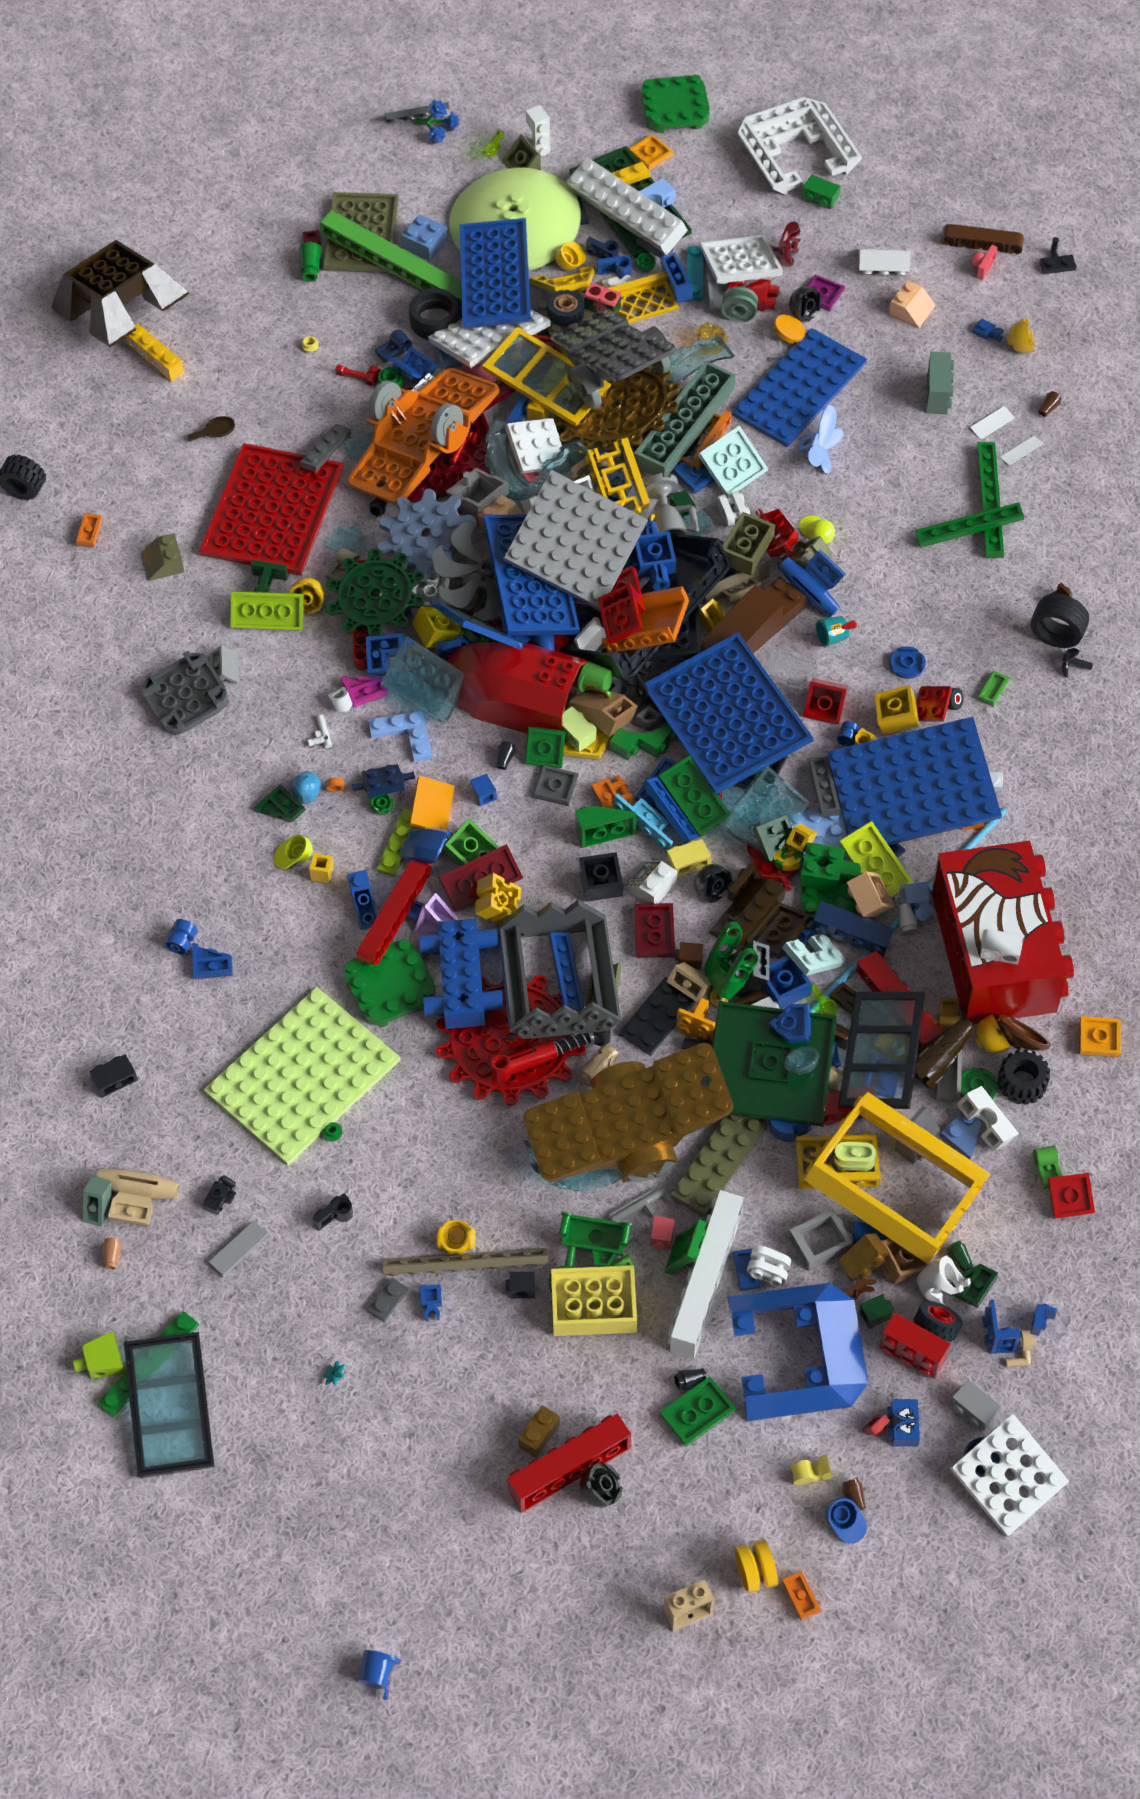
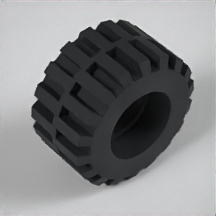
[0,454,46,500]
[998,1049,1051,1105]

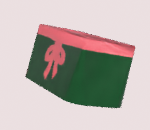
[584,283,621,314]

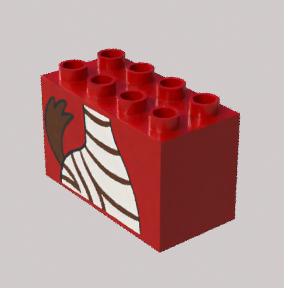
[931,841,1074,1024]

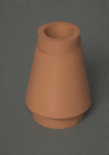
[102,1238,123,1269]

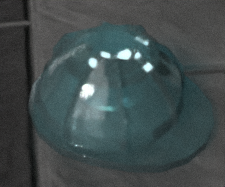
[784,1047,819,1075]

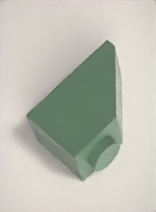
[83,1176,111,1227]

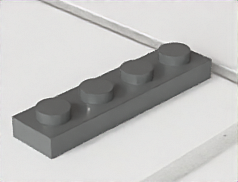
[384,102,450,123]
[301,424,351,472]
[809,756,840,817]

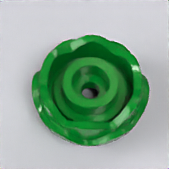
[635,253,656,272]
[370,794,394,815]

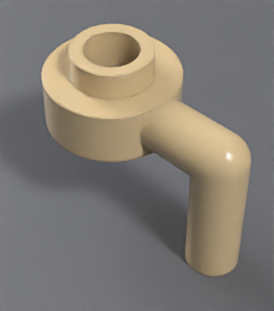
[1005,1330,1035,1367]

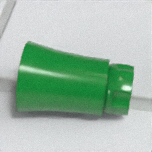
[299,242,322,282]

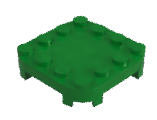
[641,74,710,133]
[345,939,436,1027]

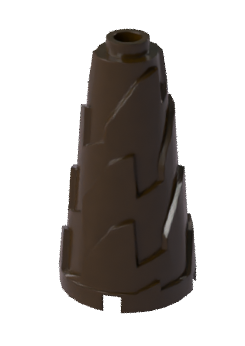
[903,1018,975,1090]

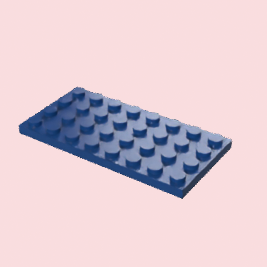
[459,218,531,328]
[732,327,867,447]
[483,514,580,636]

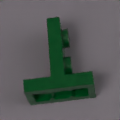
[251,559,289,592]

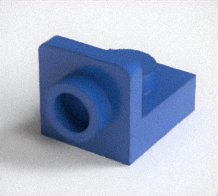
[1031,1304,1057,1336]

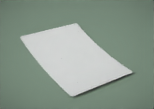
[971,406,1044,465]

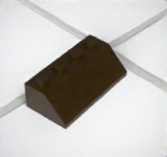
[709,878,785,951]

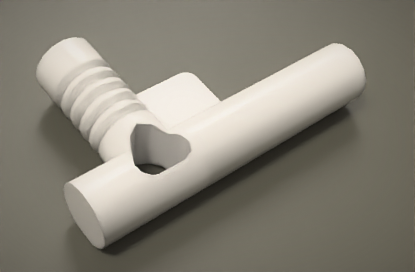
[308,715,332,748]

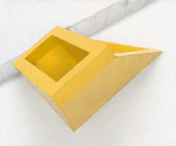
[699,599,725,632]

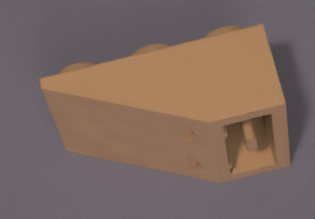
[568,690,638,737]

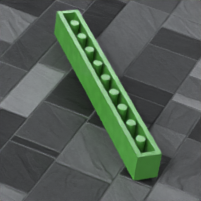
[320,210,462,307]

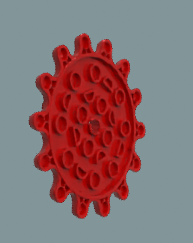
[436,975,586,1106]

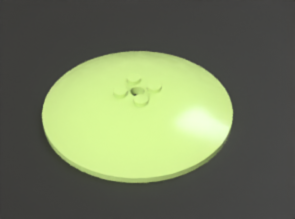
[449,168,581,271]

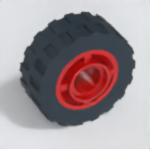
[914,1301,963,1342]

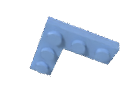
[368,711,432,762]

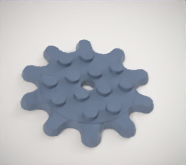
[377,489,476,581]

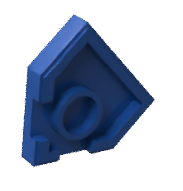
[769,1003,811,1043]

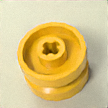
[734,1538,778,1594]

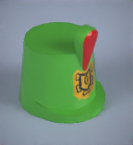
[577,661,613,698]

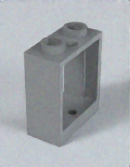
[789,1209,854,1271]

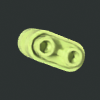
[834,1142,876,1171]

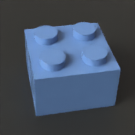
[401,214,448,261]

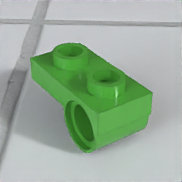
[1032,1145,1062,1189]

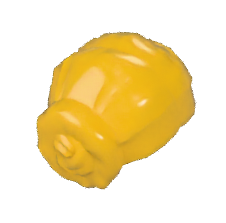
[436,1220,476,1255]

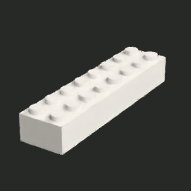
[566,157,687,255]
[667,1190,744,1359]

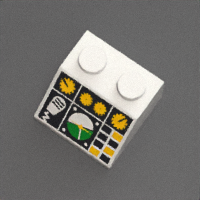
[623,861,677,904]

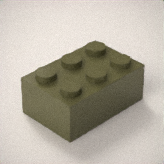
[722,512,775,576]

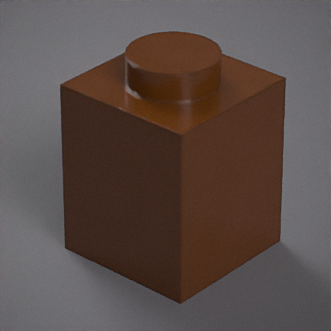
[675,942,703,969]

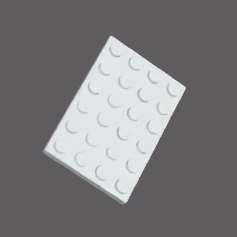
[428,309,551,368]

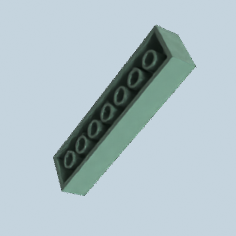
[634,361,736,477]

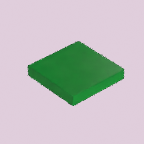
[525,726,566,768]

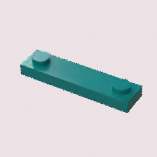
[687,246,704,301]

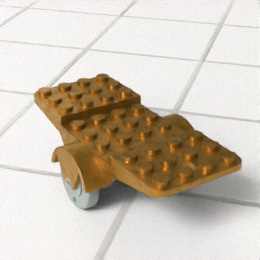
[523,1043,733,1183]

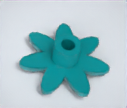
[323,1361,346,1386]

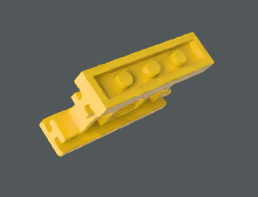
[584,437,650,510]

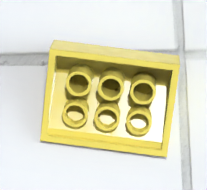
[551,1266,637,1336]

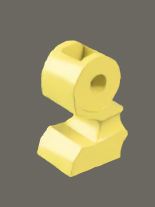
[790,1454,833,1485]

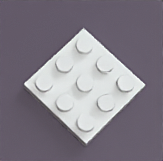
[505,418,569,474]

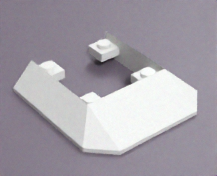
[738,97,862,195]

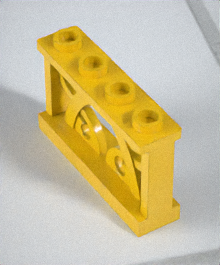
[795,1133,881,1189]

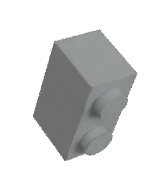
[950,1379,1002,1431]

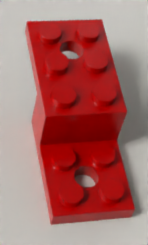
[597,566,646,645]

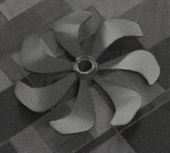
[432,522,502,622]

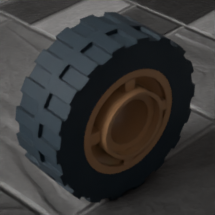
[547,290,584,326]

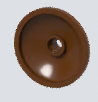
[997,1014,1051,1051]

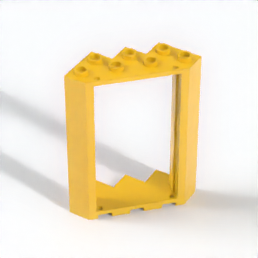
[804,1092,991,1264]

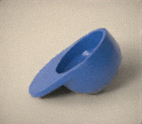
[825,1497,867,1544]

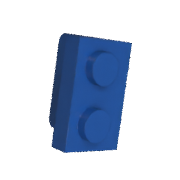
[389,346,439,381]

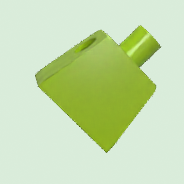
[73,1331,125,1379]

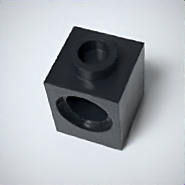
[506,1271,535,1299]

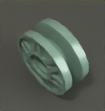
[721,286,758,322]

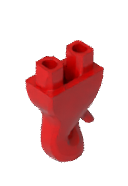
[727,279,780,312]

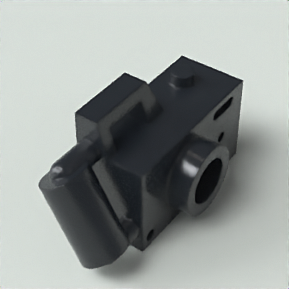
[202,1175,236,1215]

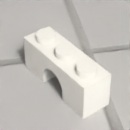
[526,105,550,156]
[956,1086,1018,1152]

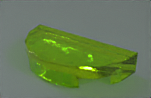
[482,129,504,158]

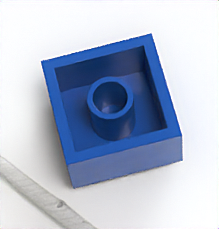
[761,956,812,1009]

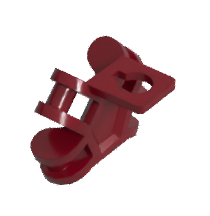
[771,222,801,267]

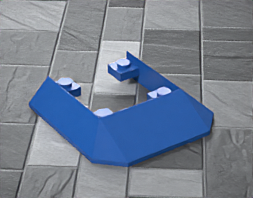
[727,1283,869,1421]

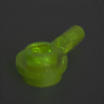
[811,983,838,1015]

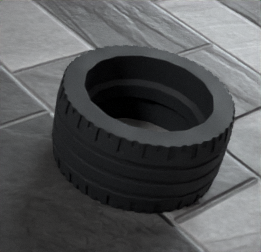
[409,288,460,340]
[1030,594,1089,648]

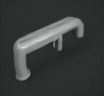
[609,1189,675,1244]

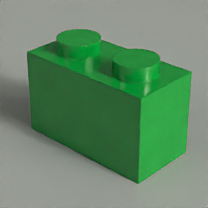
[801,174,841,209]

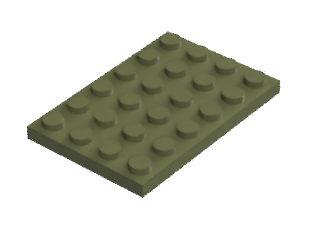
[324,192,399,273]

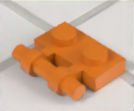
[591,775,636,809]

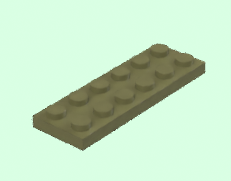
[671,1115,767,1218]

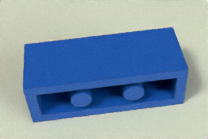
[660,252,693,303]

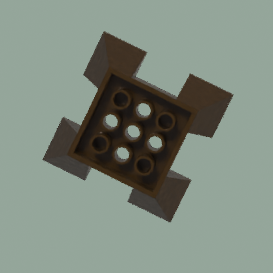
[51,240,189,347]

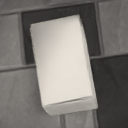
[980,929,1025,965]

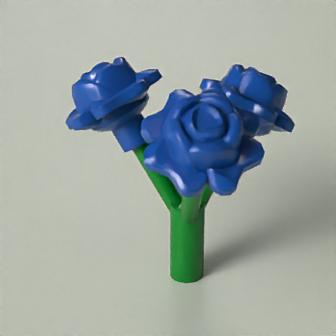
[416,100,459,144]

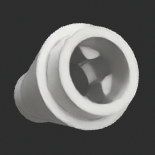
[899,903,919,933]

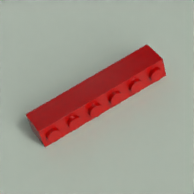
[856,951,943,1049]

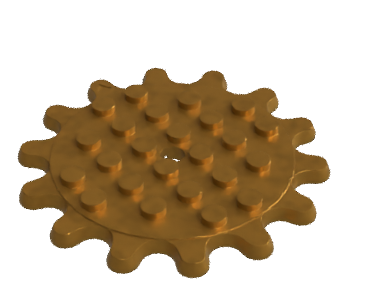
[553,365,681,453]

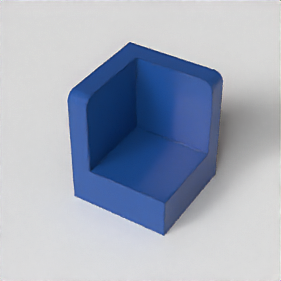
[470,773,497,806]

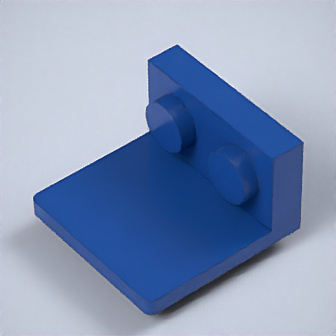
[982,1300,1021,1354]

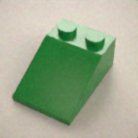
[575,806,636,848]

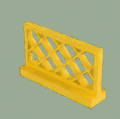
[608,271,679,324]

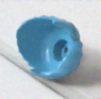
[292,771,321,804]

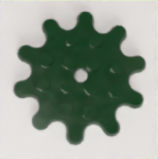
[326,548,424,637]

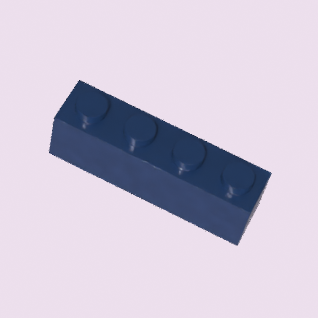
[811,901,894,956]

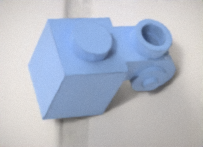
[899,881,933,921]

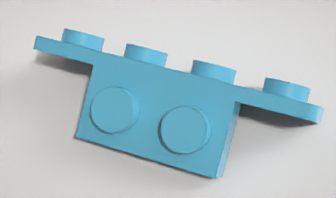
[612,793,673,850]

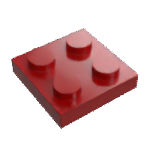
[1047,1173,1095,1219]

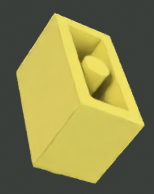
[667,839,711,877]

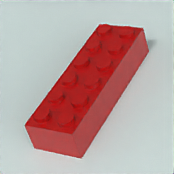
[507,1413,631,1513]

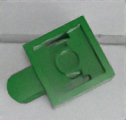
[800,842,861,893]

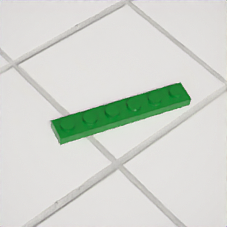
[915,502,1024,548]
[97,1311,199,1418]

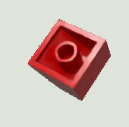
[803,678,849,725]

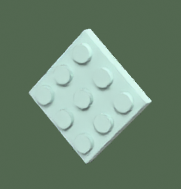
[697,426,769,498]

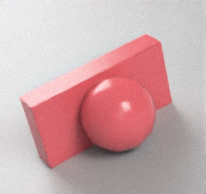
[971,245,997,280]

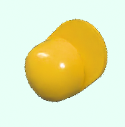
[555,242,586,271]

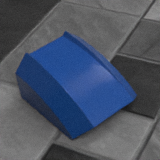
[400,827,451,864]

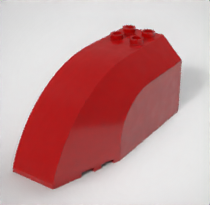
[431,643,587,734]

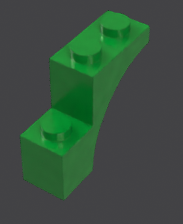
[610,724,677,760]

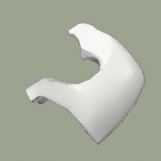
[917,1256,971,1305]

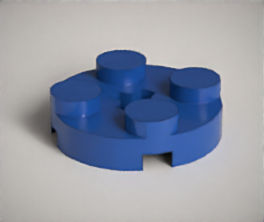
[435,636,471,661]

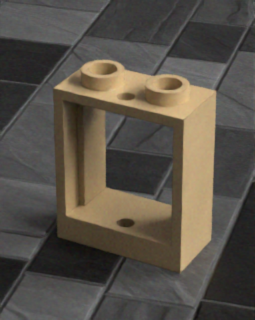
[664,1579,714,1632]

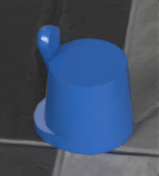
[359,1650,401,1700]

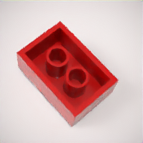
[879,1313,951,1379]

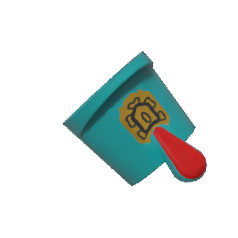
[816,616,857,647]

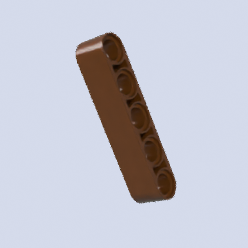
[941,224,1024,255]

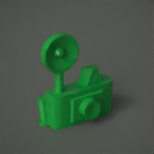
[549,1212,634,1293]

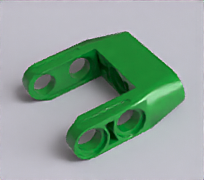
[704,922,759,1000]

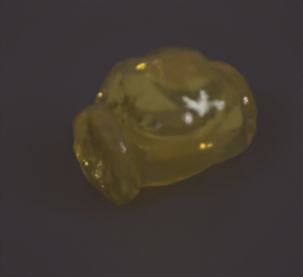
[696,322,728,355]

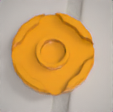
[773,314,806,344]

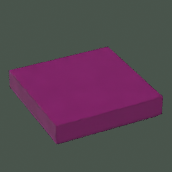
[807,274,845,312]

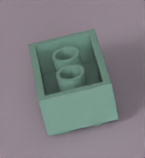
[926,352,954,414]

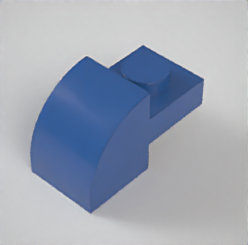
[768,1120,811,1142]

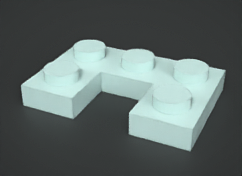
[782,934,847,976]

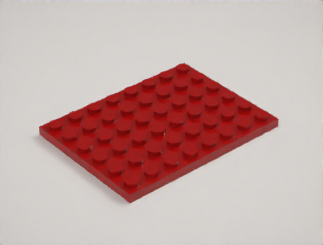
[199,443,343,576]

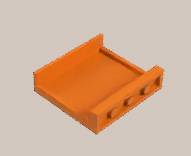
[601,586,689,653]

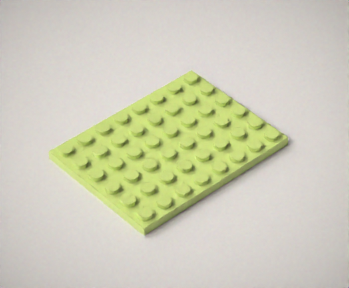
[204,987,401,1165]

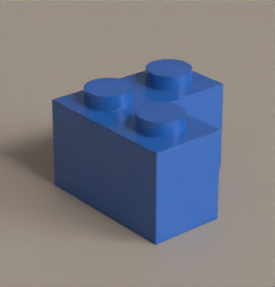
[366,633,407,677]

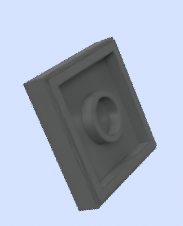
[533,765,579,806]

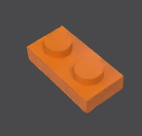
[76,513,103,547]
[782,1571,821,1621]

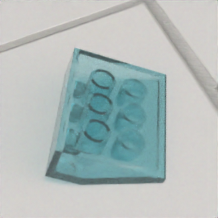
[381,636,465,722]
[719,766,810,852]

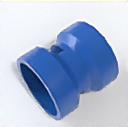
[836,721,860,746]

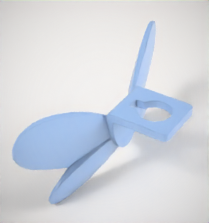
[798,405,843,473]

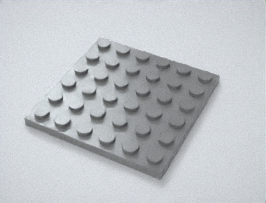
[503,470,648,610]

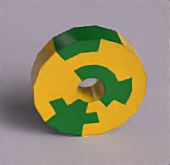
[773,845,804,871]

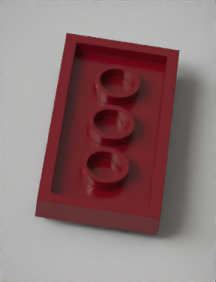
[438,844,523,912]

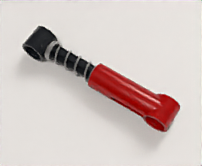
[490,1029,611,1083]

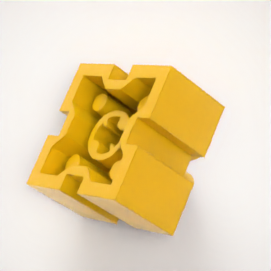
[475,873,521,925]

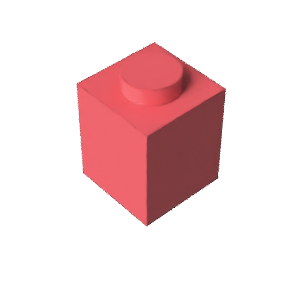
[650,1216,675,1250]

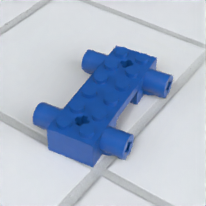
[622,520,676,591]
[419,918,504,1029]

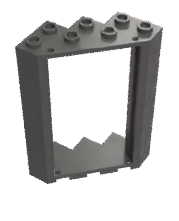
[497,899,621,1039]

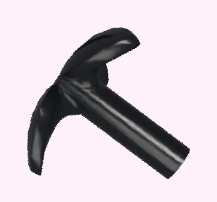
[1062,648,1093,678]

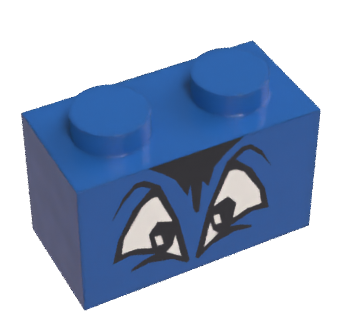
[887,1399,920,1447]

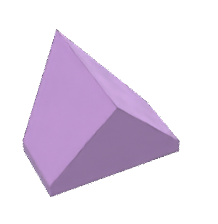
[414,893,459,933]

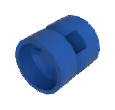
[164,919,198,955]

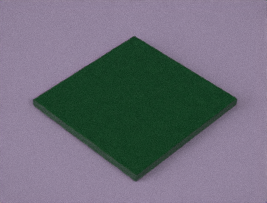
[707,1001,837,1127]

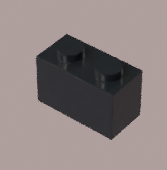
[89,1054,138,1098]

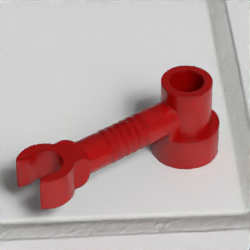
[335,364,381,387]

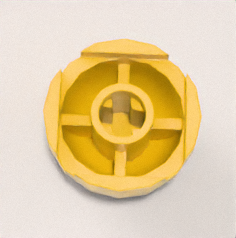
[1007,318,1036,354]
[289,577,325,615]
[975,1014,1011,1054]

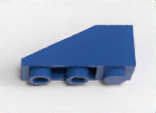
[347,870,377,930]

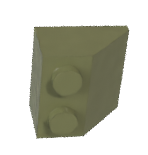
[142,533,185,581]

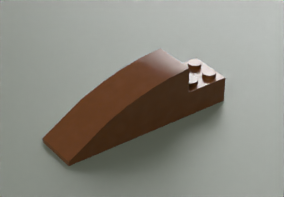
[701,576,806,654]

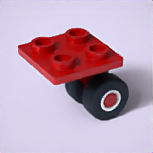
[916,686,964,722]

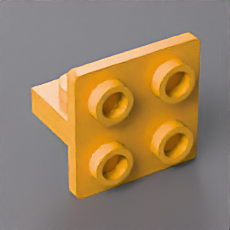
[677,998,715,1043]

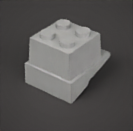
[446,468,509,527]

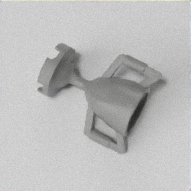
[644,473,699,535]

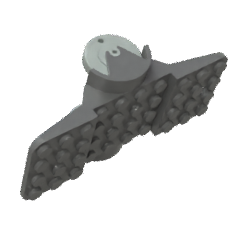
[551,308,677,410]

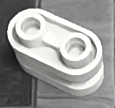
[717,491,750,527]
[747,1246,791,1287]

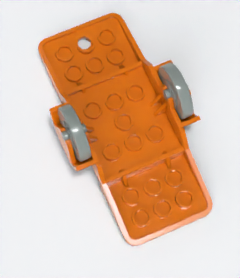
[348,368,499,504]

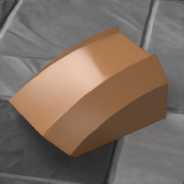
[879,1239,932,1284]

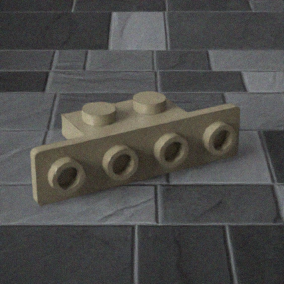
[705,561,770,603]

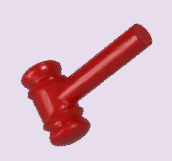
[449,431,478,465]

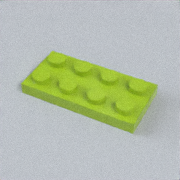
[231,591,304,630]

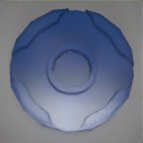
[889,646,926,679]

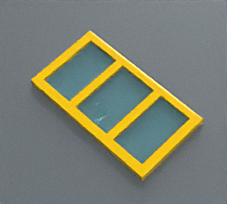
[482,327,611,427]

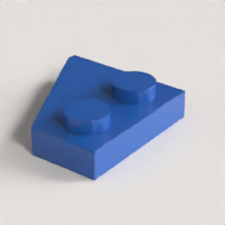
[192,943,233,979]

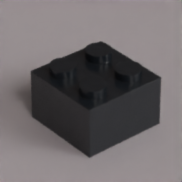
[579,852,623,902]

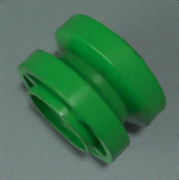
[378,367,403,388]

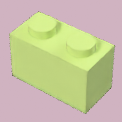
[563,706,597,752]

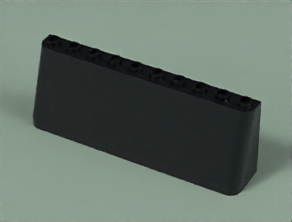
[565,533,730,681]

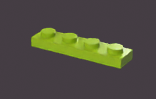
[377,808,416,877]

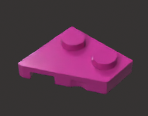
[341,676,388,707]

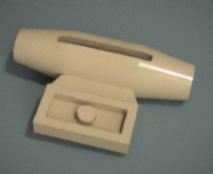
[97,1169,180,1227]

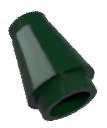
[946,1240,974,1273]

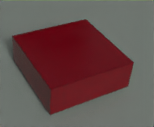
[302,230,321,245]

